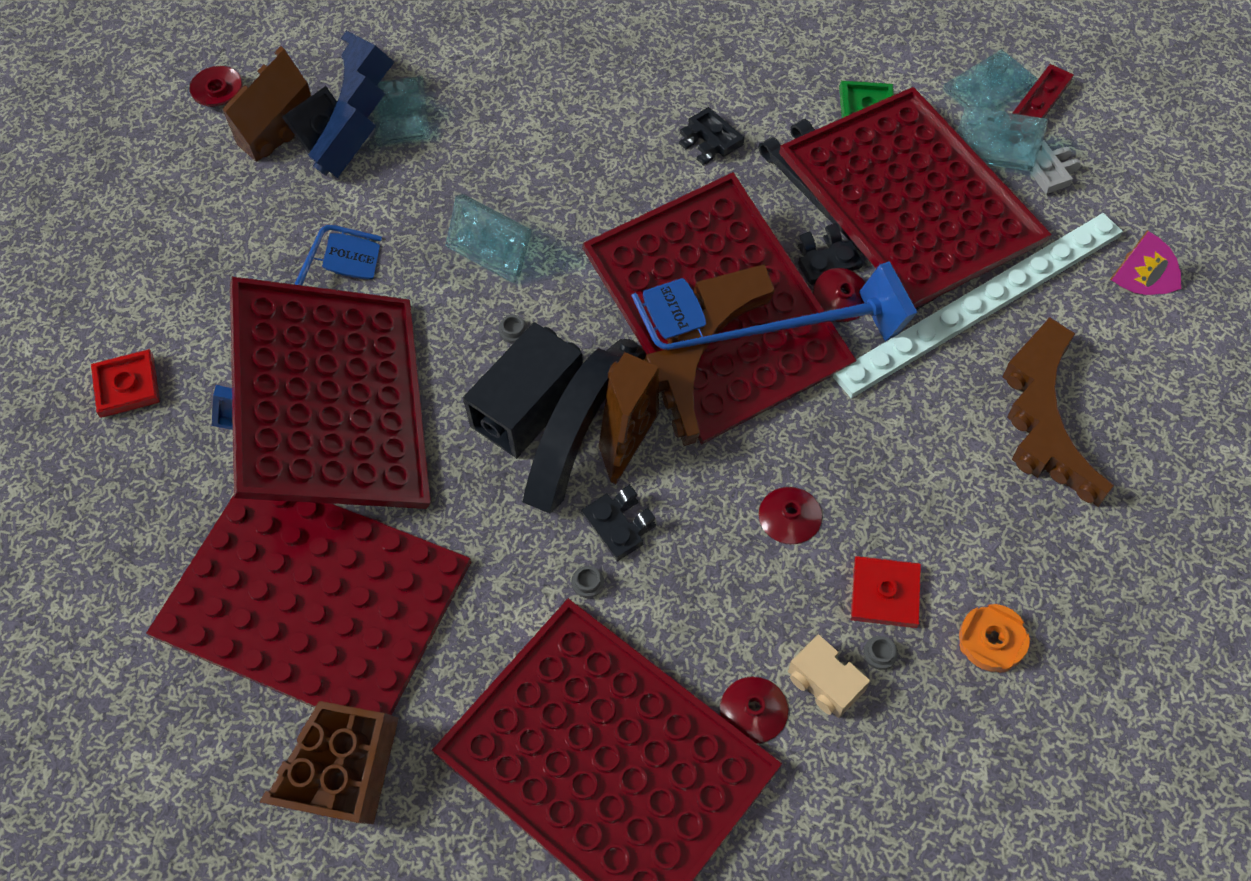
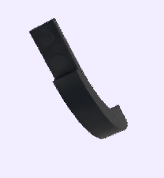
[522,339,646,514]

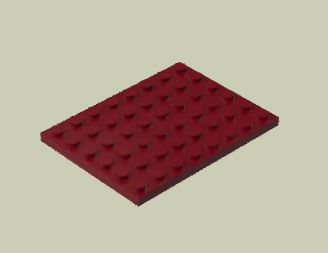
[779,86,1052,308]
[582,172,857,445]
[230,276,431,509]
[146,495,471,715]
[432,598,782,881]

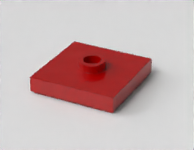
[91,349,160,418]
[851,556,921,628]

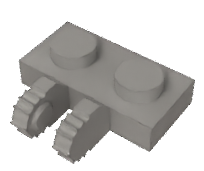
[1017,140,1081,194]

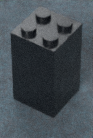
[463,322,583,459]

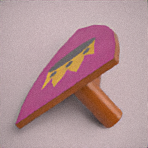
[1110,230,1181,295]

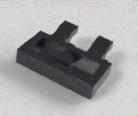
[679,107,745,166]
[797,223,863,285]
[581,484,656,561]

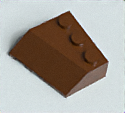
[222,46,311,162]
[598,352,659,485]
[259,701,399,824]

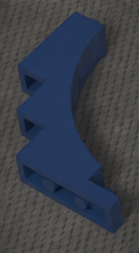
[308,30,394,178]

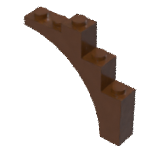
[645,264,775,446]
[1003,317,1114,507]

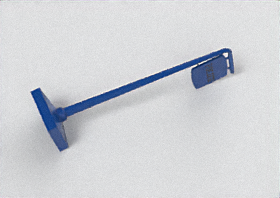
[212,225,382,430]
[631,261,918,350]

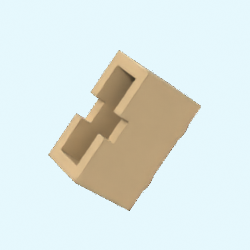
[788,634,870,718]

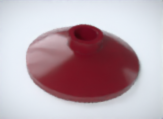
[189,66,242,107]
[813,268,865,322]
[759,487,822,544]
[720,677,788,743]

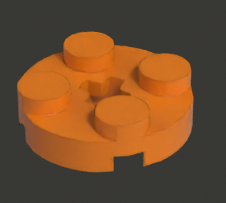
[959,604,1030,673]

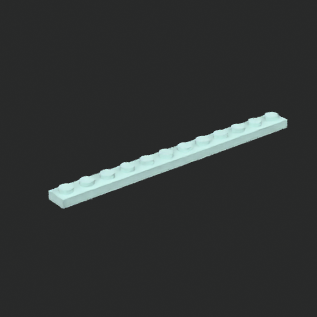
[833,213,1123,399]

